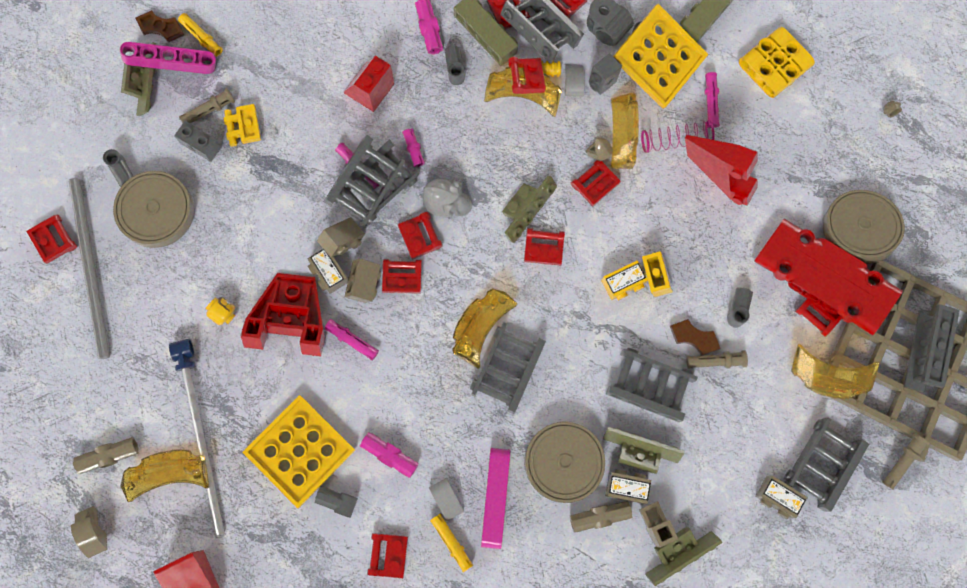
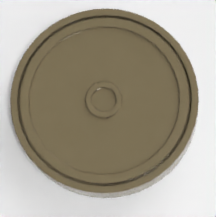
[113,171,194,248]
[823,190,905,264]
[524,422,605,503]

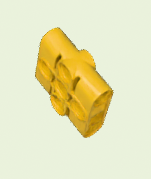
[739,27,815,98]

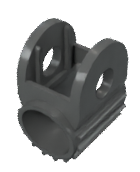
[587,0,634,46]

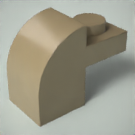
[639,501,678,548]
[70,506,108,558]

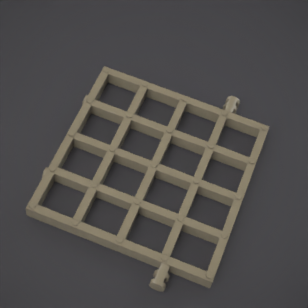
[817,260,967,462]

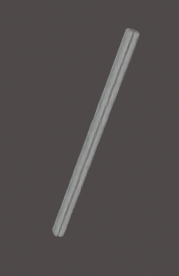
[69,178,110,359]

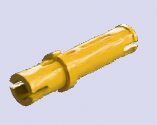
[178,13,223,57]
[430,513,473,572]

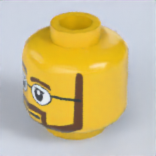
[205,297,236,325]

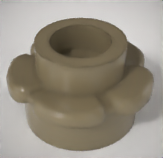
[883,101,902,118]

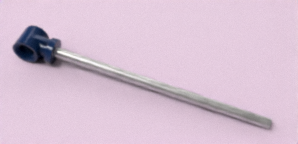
[169,338,225,535]

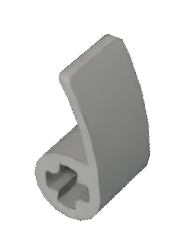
[565,66,585,97]
[429,478,464,521]

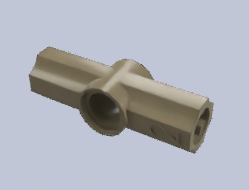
[73,437,139,474]
[569,501,633,533]

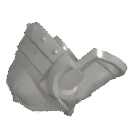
[423,179,472,218]

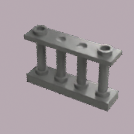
[500,0,584,64]
[323,135,405,227]
[341,139,420,222]
[903,304,960,393]
[470,322,546,414]
[606,348,698,422]
[784,418,869,512]

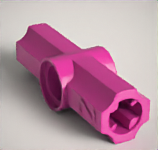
[415,0,443,55]
[360,432,419,478]

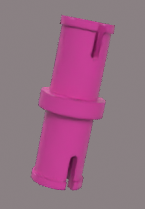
[402,128,425,167]

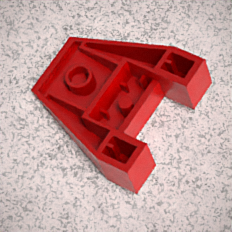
[685,135,758,206]
[240,273,325,357]

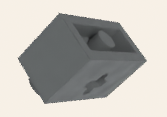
[589,53,622,95]
[174,121,221,162]

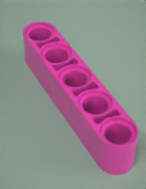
[120,42,216,74]
[481,448,510,549]

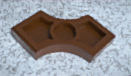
[135,10,184,43]
[669,319,721,356]

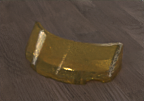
[484,67,562,117]
[610,93,639,169]
[452,288,518,369]
[791,344,880,399]
[120,449,209,502]

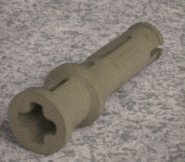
[179,88,235,124]
[686,350,748,369]
[882,433,931,490]

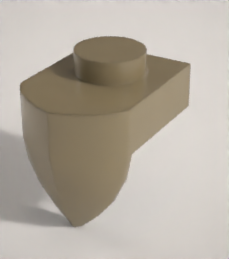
[585,138,613,161]

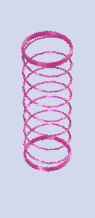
[641,120,715,153]

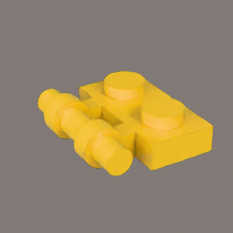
[223,104,261,147]

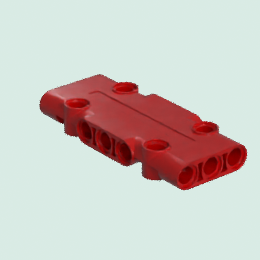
[754,218,903,336]

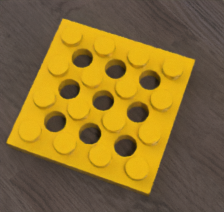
[613,4,708,109]
[242,395,356,509]

